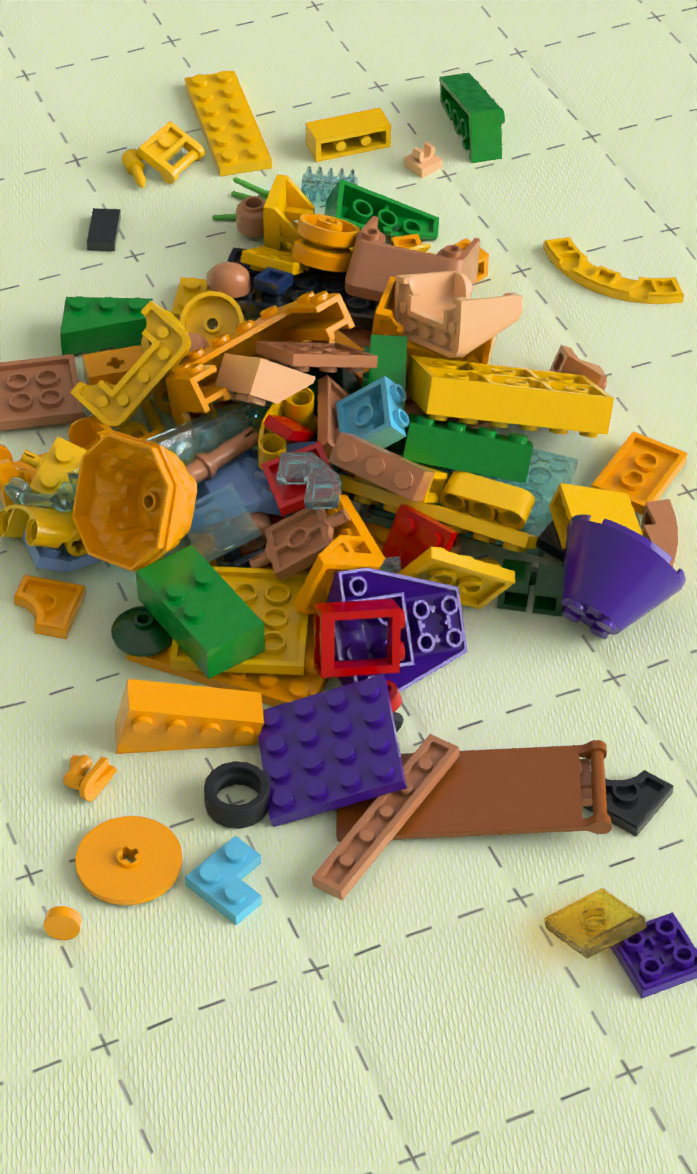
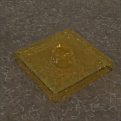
[544,888,646,959]

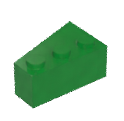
[60,296,153,355]

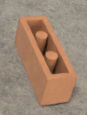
[328,432,435,501]

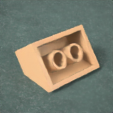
[214,353,315,407]

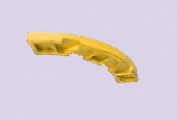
[543,237,684,304]

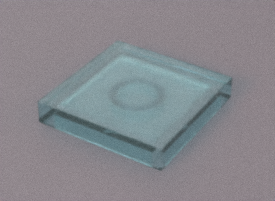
[186,483,261,562]

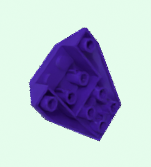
[326,567,468,692]

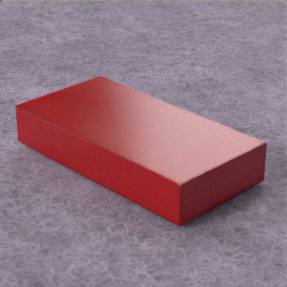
[263,414,316,442]

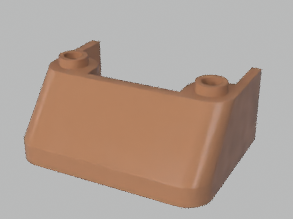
[345,216,480,302]

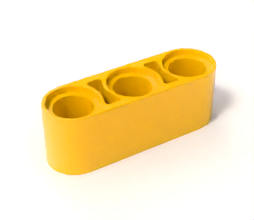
[439,470,535,530]

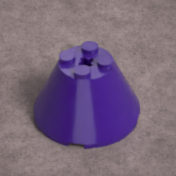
[561,514,686,639]

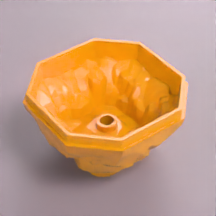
[72,430,197,573]

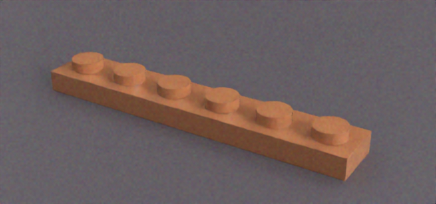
[311,734,460,900]

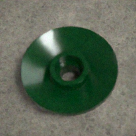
[111,606,173,657]

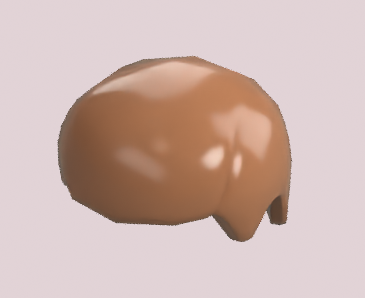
[206,261,251,298]

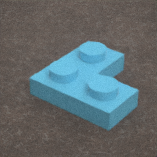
[185,836,262,925]

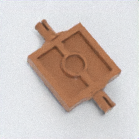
[249,500,350,581]

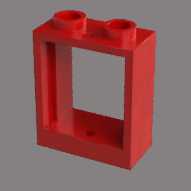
[314,599,405,678]

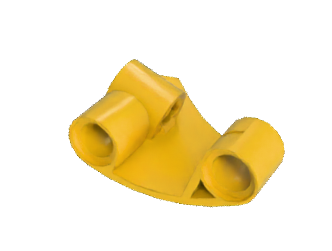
[258,387,318,470]
[0,504,87,557]

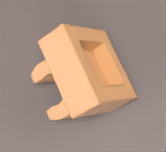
[404,142,442,178]

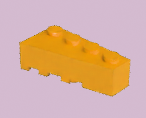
[115,679,264,754]

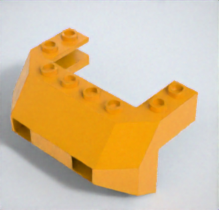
[165,291,355,454]

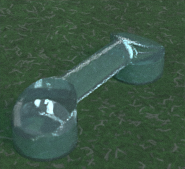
[4,477,77,512]

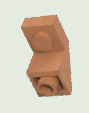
[549,345,607,390]

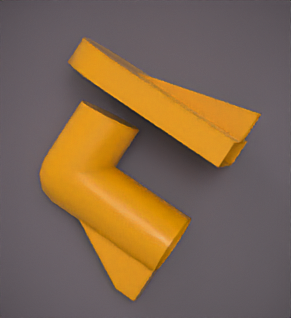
[63,755,117,801]

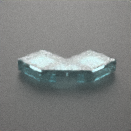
[277,452,342,509]

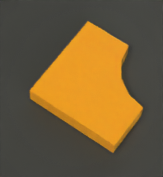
[14,575,86,639]

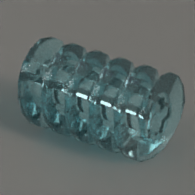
[301,166,358,202]

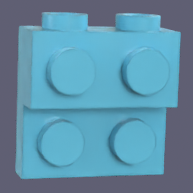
[336,376,410,448]

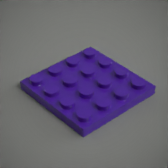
[258,674,407,827]

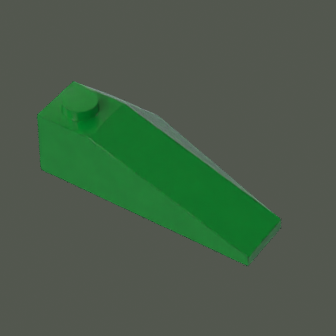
[324,179,439,241]

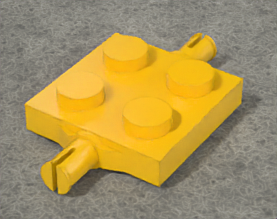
[20,436,88,510]

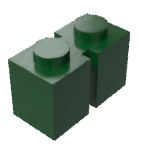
[497,559,564,617]

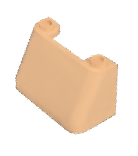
[394,271,523,358]

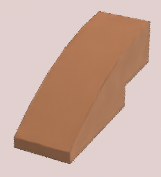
[641,499,678,567]

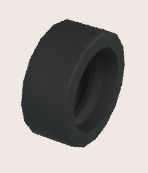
[204,761,270,829]

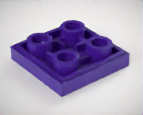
[607,912,697,999]

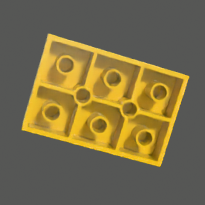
[405,355,614,438]

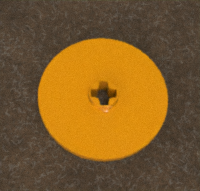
[75,816,183,905]

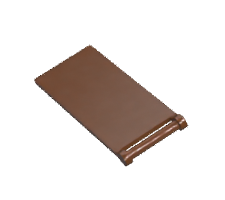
[336,740,612,842]

